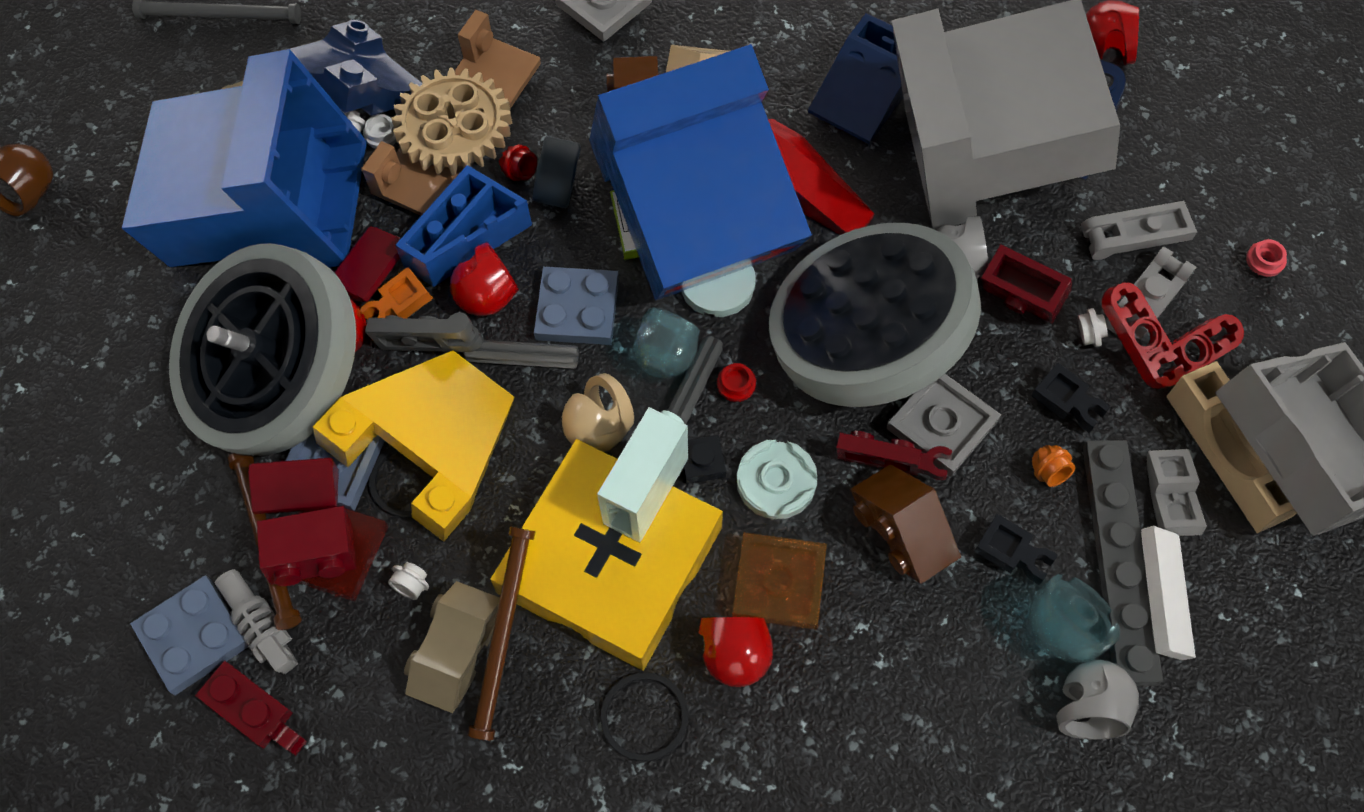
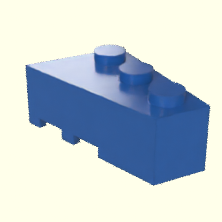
[395,165,532,287]

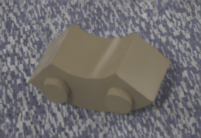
[404,581,500,713]

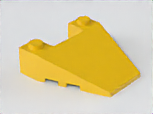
[313,350,515,542]

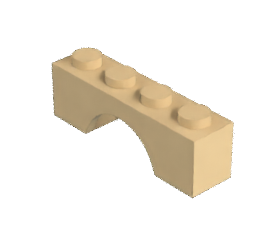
[1167,361,1297,534]

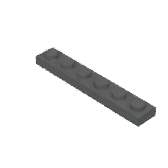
[1083,440,1163,686]

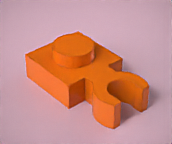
[360,267,433,320]

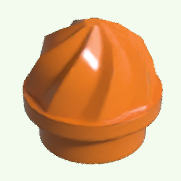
[1032,445,1075,487]

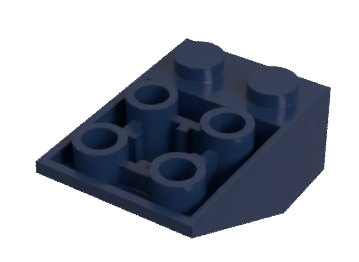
[808,13,903,144]

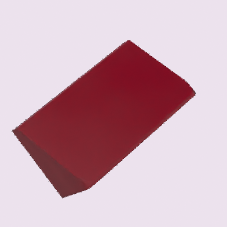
[334,226,401,302]
[249,458,339,514]

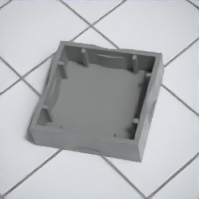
[1215,342,1364,536]

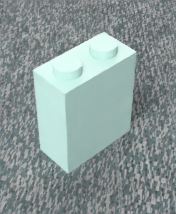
[597,407,688,543]

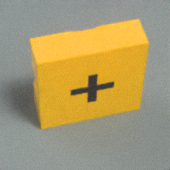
[490,439,723,671]

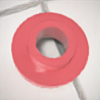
[1246,239,1287,277]

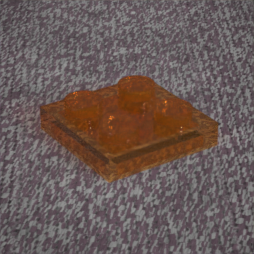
[732,532,827,630]

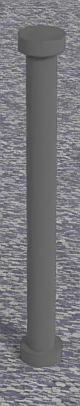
[132,0,301,24]

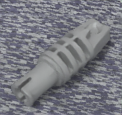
[215,569,298,674]

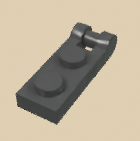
[365,312,483,352]

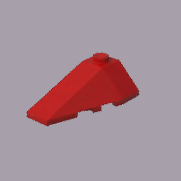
[768,119,874,235]

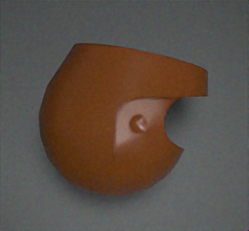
[0,144,53,216]

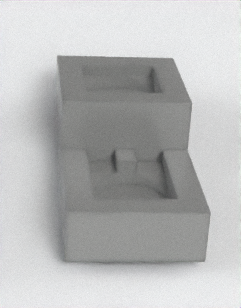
[1146,449,1207,536]

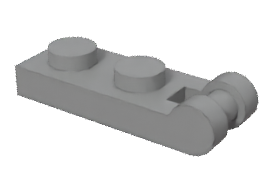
[1080,201,1197,260]
[1106,246,1197,343]

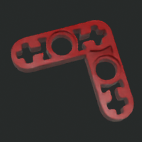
[1102,282,1244,389]

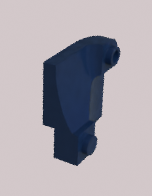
[286,20,422,116]

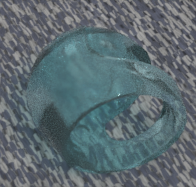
[633,307,700,378]

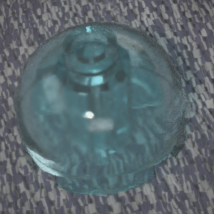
[1028,574,1120,663]

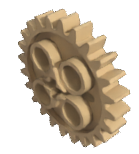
[392,68,512,175]

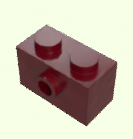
[981,244,1072,324]
[257,506,357,586]

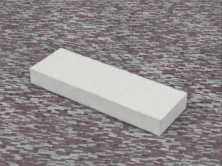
[1141,526,1196,660]

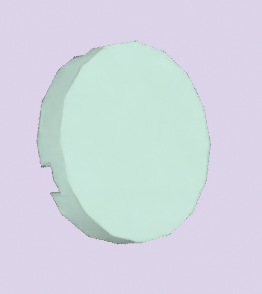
[682,266,755,317]
[737,440,817,519]

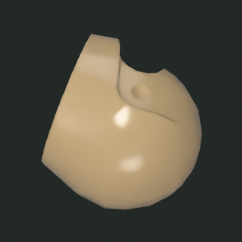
[562,373,634,452]

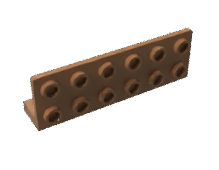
[361,10,541,216]

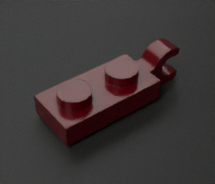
[836,431,952,480]
[195,660,307,756]

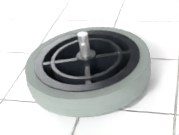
[769,223,981,407]
[169,243,356,456]

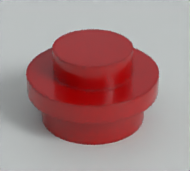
[717,363,756,402]

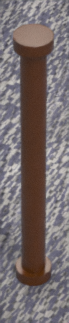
[228,453,302,630]
[467,526,536,741]

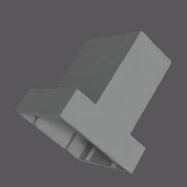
[892,0,1120,230]

